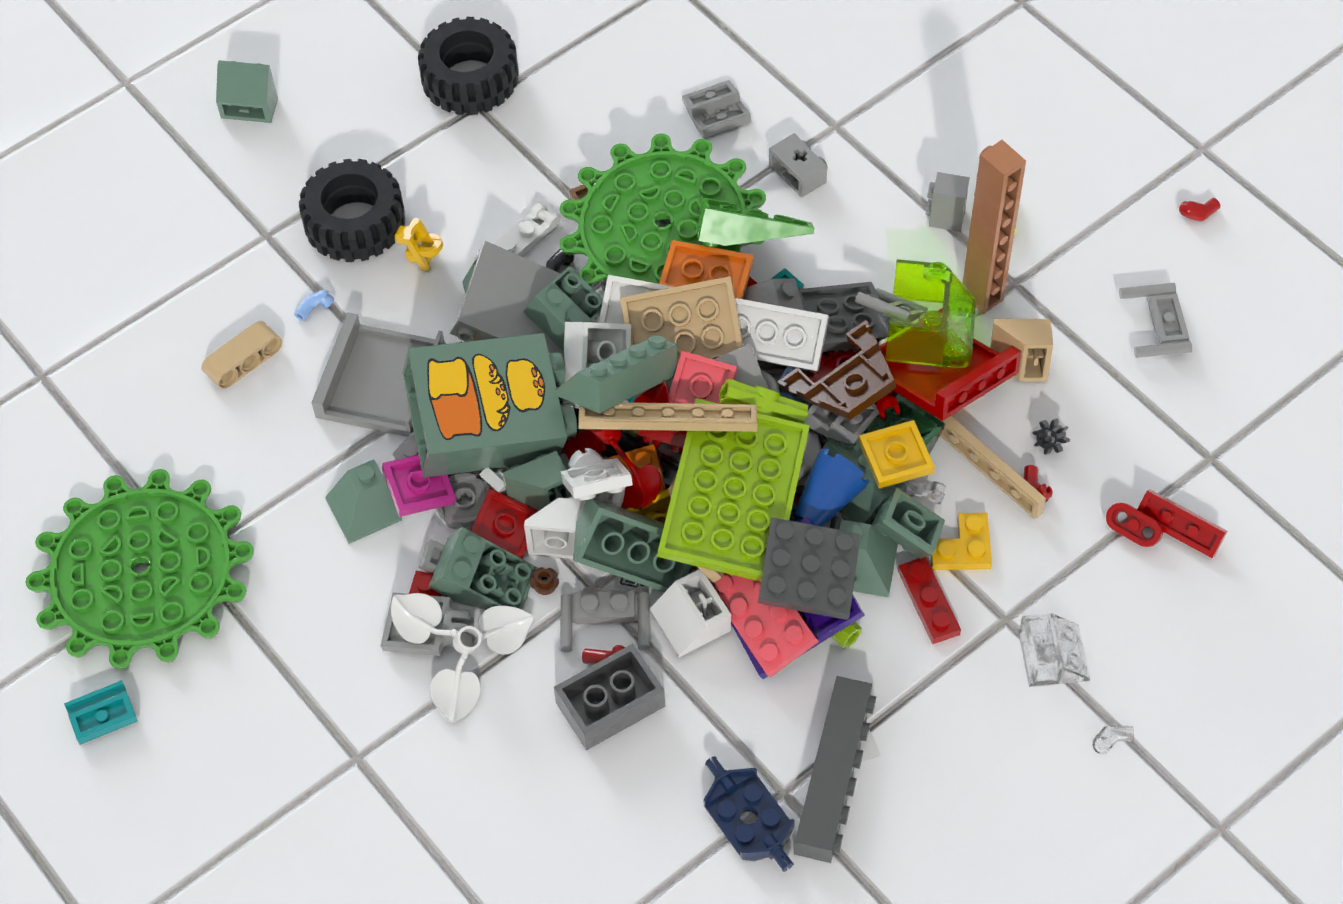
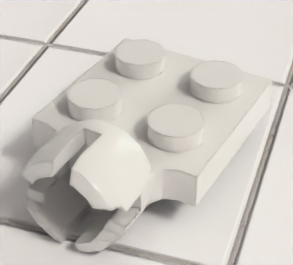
[560,448,633,500]

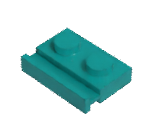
[64,680,138,745]

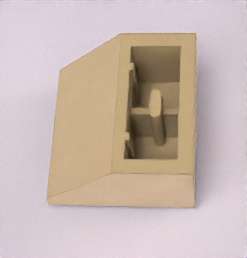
[990,318,1053,382]

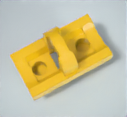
[395,218,443,271]

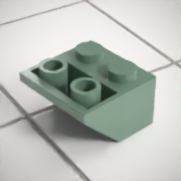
[216,60,278,123]
[524,266,603,351]
[503,451,572,511]

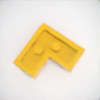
[931,513,992,570]

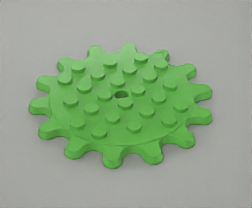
[560,133,766,286]
[25,469,254,670]

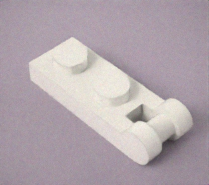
[494,202,561,257]

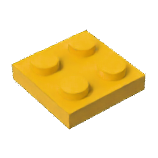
[859,420,935,489]

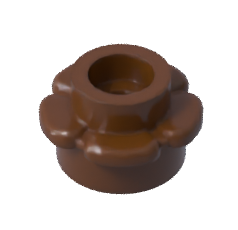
[530,567,559,595]

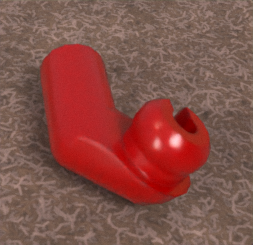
[1179,198,1221,222]
[1023,465,1053,502]
[582,645,626,664]

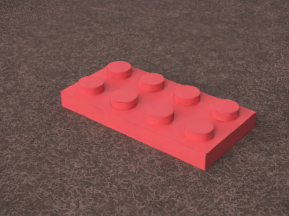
[710,573,819,678]

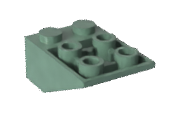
[428,527,537,610]

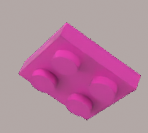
[382,455,456,517]

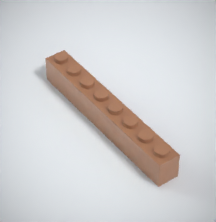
[961,140,1026,314]

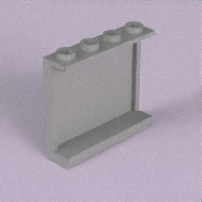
[450,241,564,358]
[311,312,447,437]

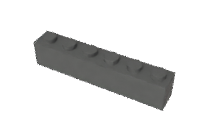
[794,676,877,863]

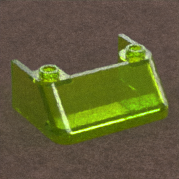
[886,259,976,368]

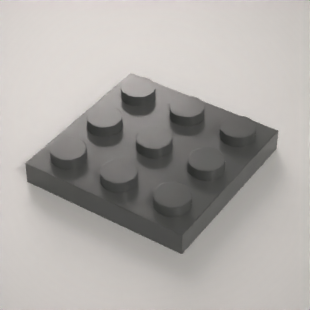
[798,282,897,352]
[758,517,860,620]

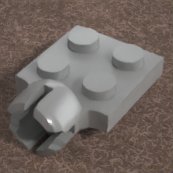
[380,593,474,656]

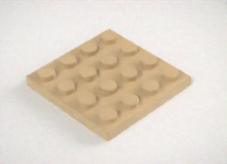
[620,276,744,392]

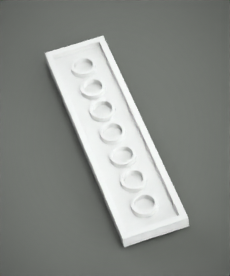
[599,275,829,372]

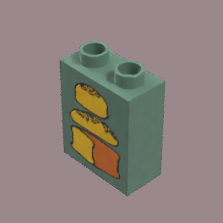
[402,333,577,478]

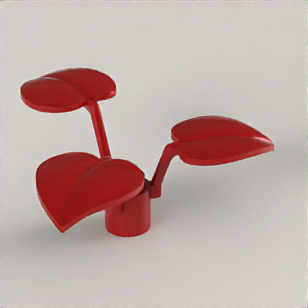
[561,381,670,509]

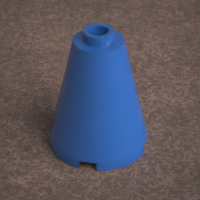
[793,448,869,527]

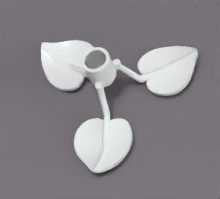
[391,593,534,722]

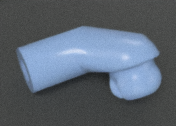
[294,290,334,321]

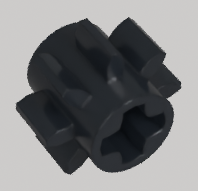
[1032,418,1070,455]

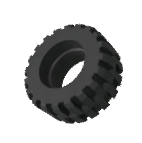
[418,17,519,115]
[299,159,405,262]

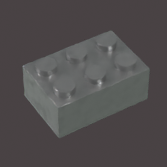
[554,644,665,750]

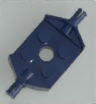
[703,756,795,872]

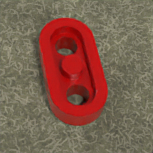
[1106,503,1163,547]

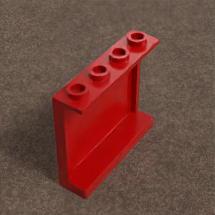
[879,307,1021,421]

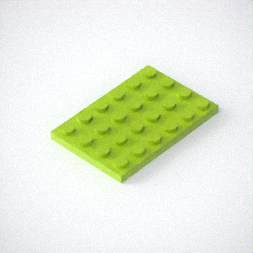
[657,398,810,582]

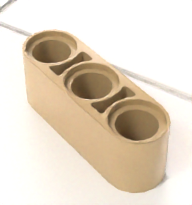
[201,321,282,389]

